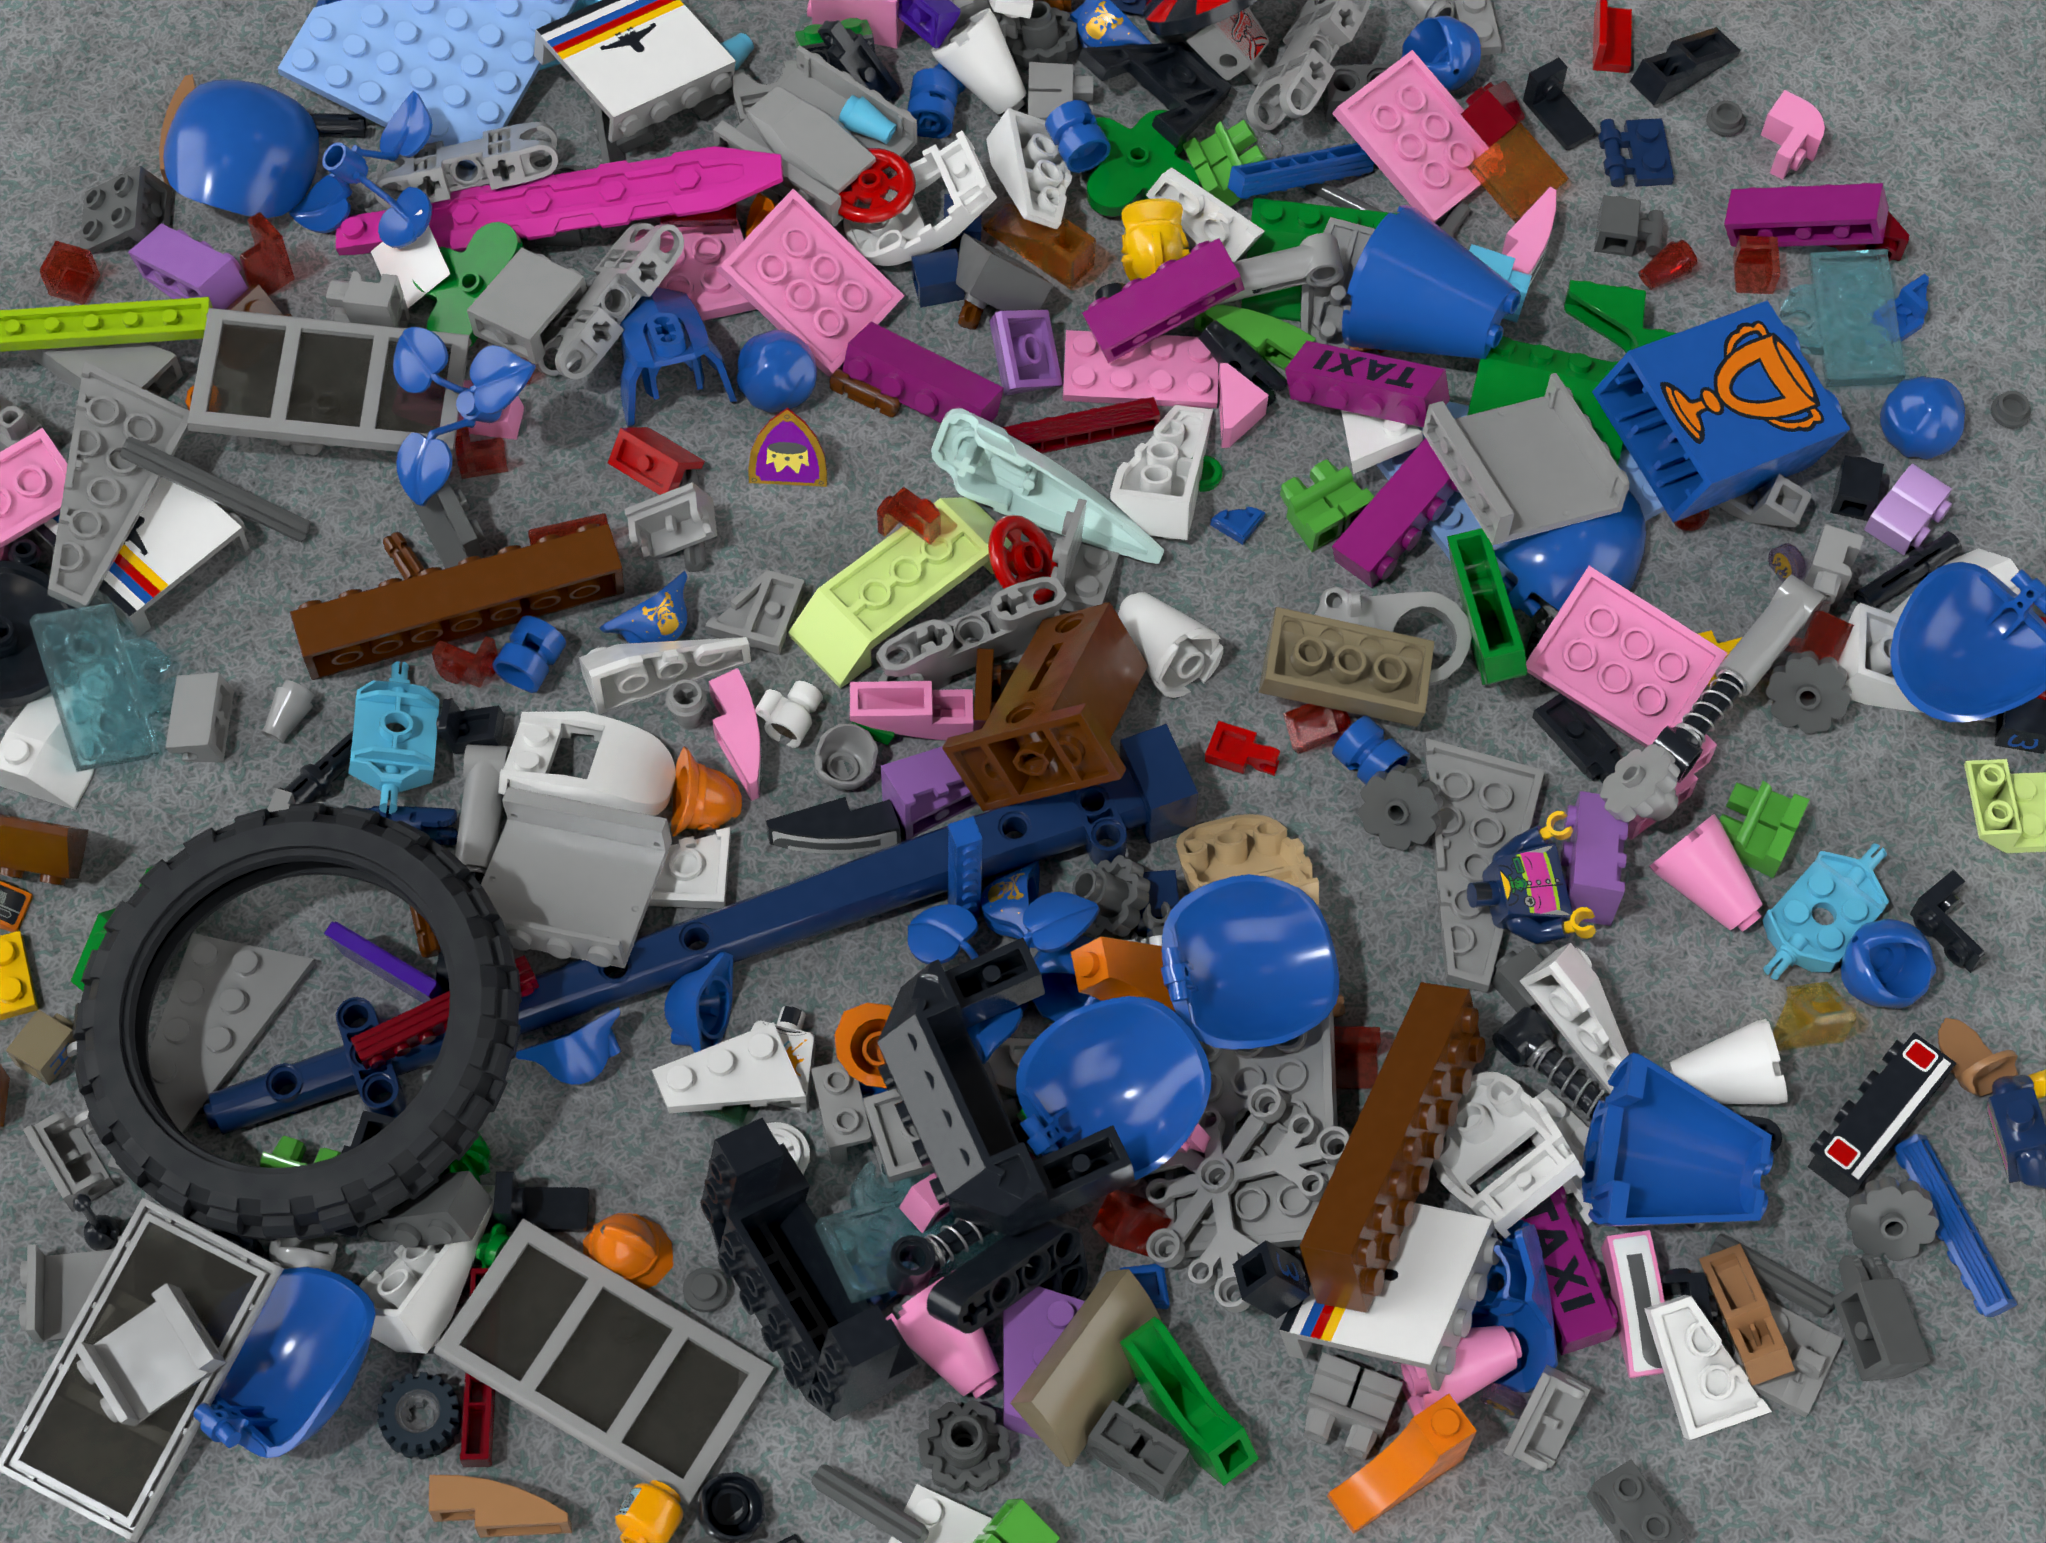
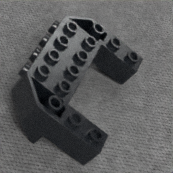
[877,937,1135,1237]
[700,1118,919,1421]

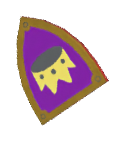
[748,407,827,487]

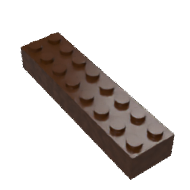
[290,524,625,680]
[1300,982,1486,1313]

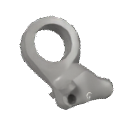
[1314,586,1472,686]

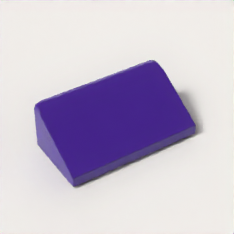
[898,0,961,48]

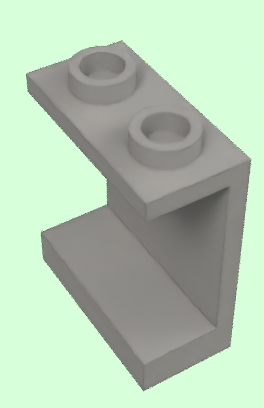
[467,248,587,365]
[19,1236,144,1343]
[74,1283,227,1426]

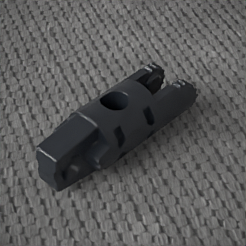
[1198,320,1288,407]

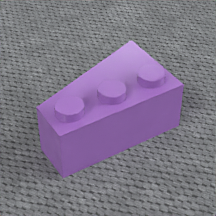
[128,223,248,309]
[881,746,978,840]
[1560,791,1628,926]
[1003,1286,1085,1440]

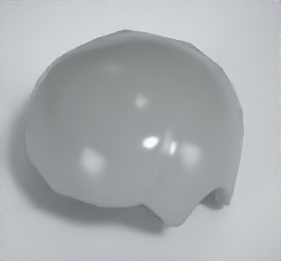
[814,724,878,790]
[269,1236,338,1271]

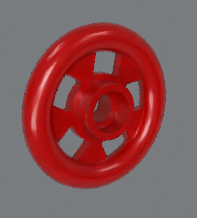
[838,148,916,224]
[988,515,1058,605]

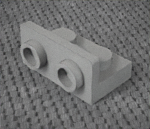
[811,1062,871,1165]

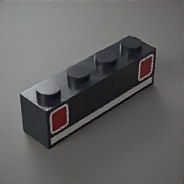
[1808,1032,1957,1199]

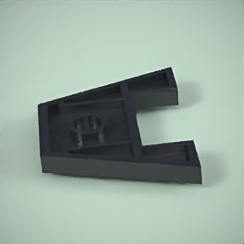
[1078,42,1232,148]

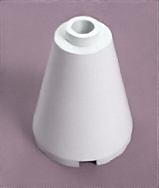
[931,8,1027,115]
[1118,592,1223,698]
[1668,1019,1788,1104]

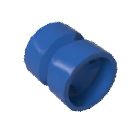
[907,68,959,139]
[1045,100,1111,173]
[492,616,566,693]
[1332,716,1410,785]

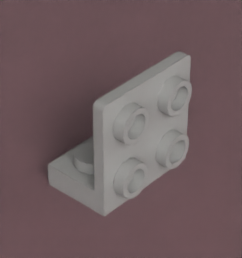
[1049,499,1119,612]

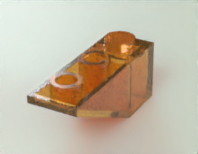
[983,203,1096,290]

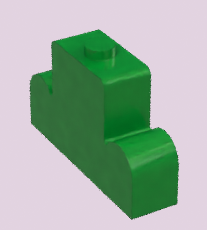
[1447,528,1527,685]

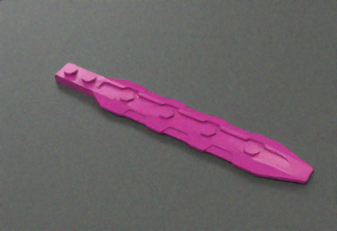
[336,146,783,256]

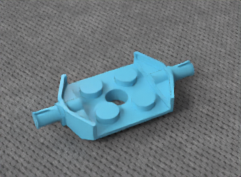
[348,661,439,814]
[1762,843,1889,980]

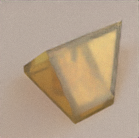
[1773,982,1856,1051]

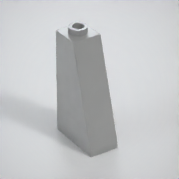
[26,343,183,397]

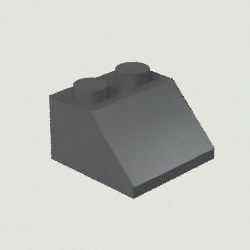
[956,233,1053,312]

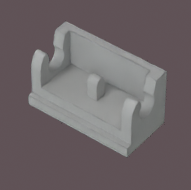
[625,482,717,561]
[165,672,234,763]
[23,1111,115,1212]
[1503,1364,1592,1472]

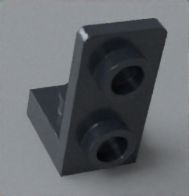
[1523,57,1596,150]
[1910,869,1985,973]
[493,1171,590,1232]

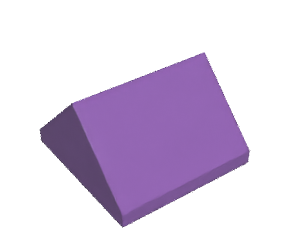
[989,310,1063,396]

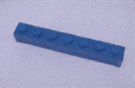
[1228,143,1374,199]
[947,816,982,921]
[1894,1134,2018,1317]

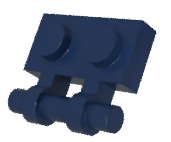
[1598,118,1674,187]

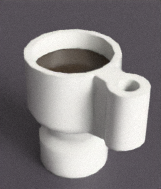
[755,681,823,748]

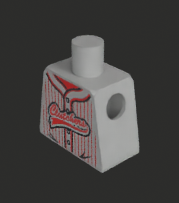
[1187,8,1269,86]

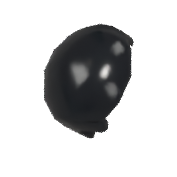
[696,1472,765,1543]

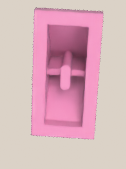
[1218,363,1269,448]

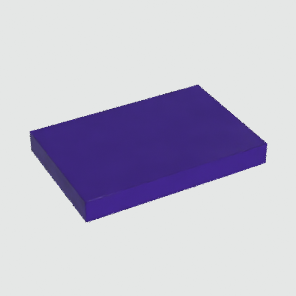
[324,921,446,1003]

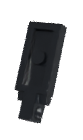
[817,20,900,102]
[1532,693,1622,783]

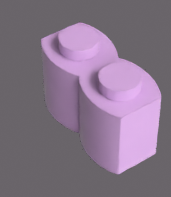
[1864,464,1952,555]

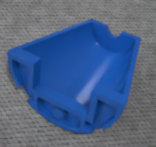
[1342,205,1521,359]
[1582,1053,1773,1227]

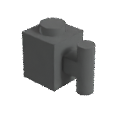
[1594,195,1664,257]
[1492,942,1558,1013]

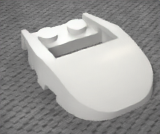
[843,131,997,266]
[498,711,676,816]
[1432,1072,1585,1239]

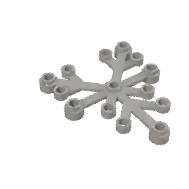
[1125,1084,1350,1313]

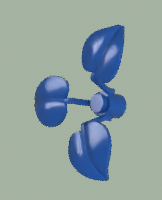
[289,91,433,248]
[393,327,536,506]
[908,892,1100,1064]

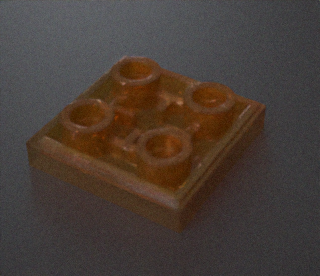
[1467,123,1569,223]

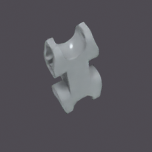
[876,577,1067,690]

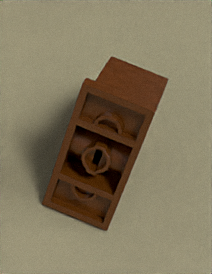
[942,602,1148,812]

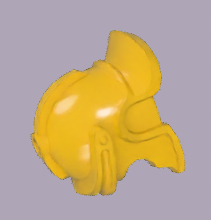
[1121,198,1190,281]

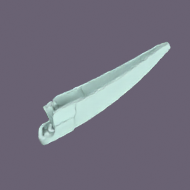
[931,408,1164,564]

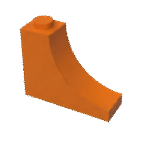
[1071,937,1175,1011]
[1327,1393,1477,1534]

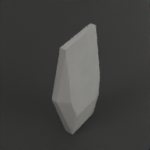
[747,85,876,194]
[1300,217,1375,349]

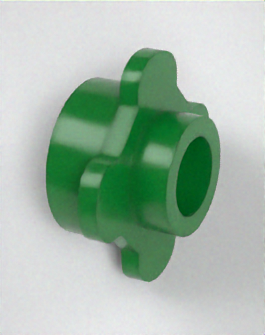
[476,1223,510,1268]

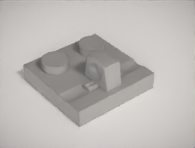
[1732,1299,1843,1418]

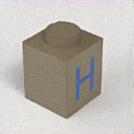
[6,1009,77,1086]

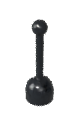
[73,1194,121,1251]

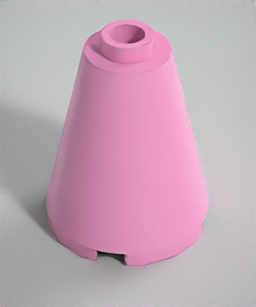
[1649,814,1763,932]
[886,1269,1000,1399]
[1393,1325,1522,1416]

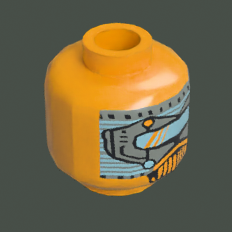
[615,1480,683,1543]

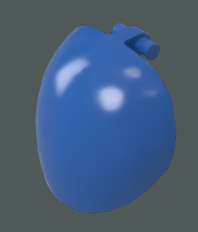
[163,79,319,218]
[1492,490,1646,618]
[1890,562,2046,723]
[1161,874,1339,1050]
[1016,996,1211,1180]
[193,1267,376,1458]

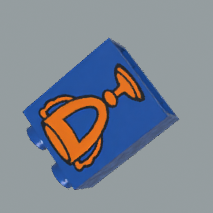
[1592,300,1850,523]

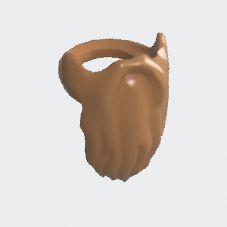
[1938,1018,2018,1097]

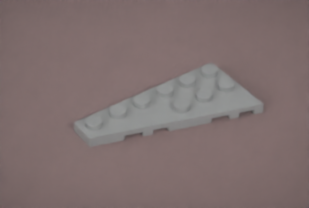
[48,361,189,612]
[1423,738,1545,993]
[108,933,316,1174]

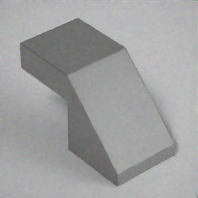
[1716,474,1812,527]

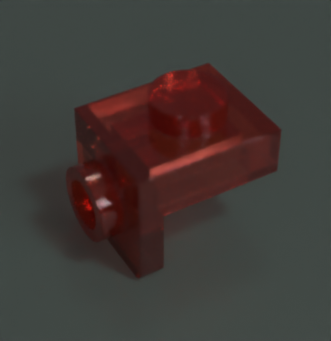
[877,486,941,545]
[432,636,498,688]

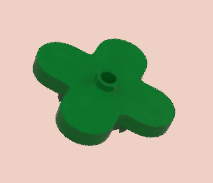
[1087,110,1199,217]
[412,222,523,353]

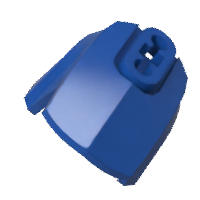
[620,287,737,427]
[1471,1219,1558,1393]

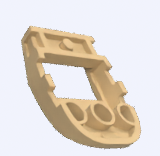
[1176,814,1319,905]

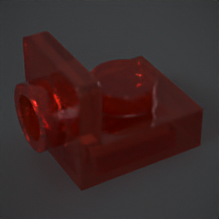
[1283,703,1352,754]

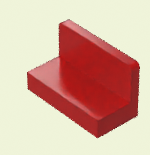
[1593,0,1632,73]
[608,427,705,495]

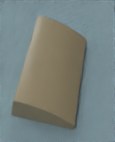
[1258,607,1435,727]
[1010,1269,1162,1467]

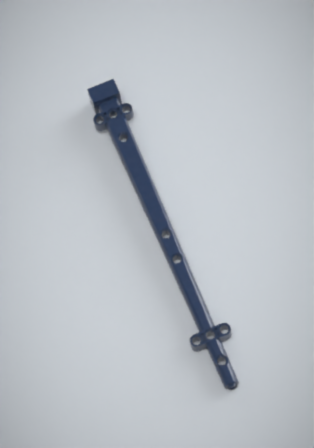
[203,724,1198,1135]

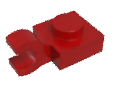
[1205,721,1280,776]

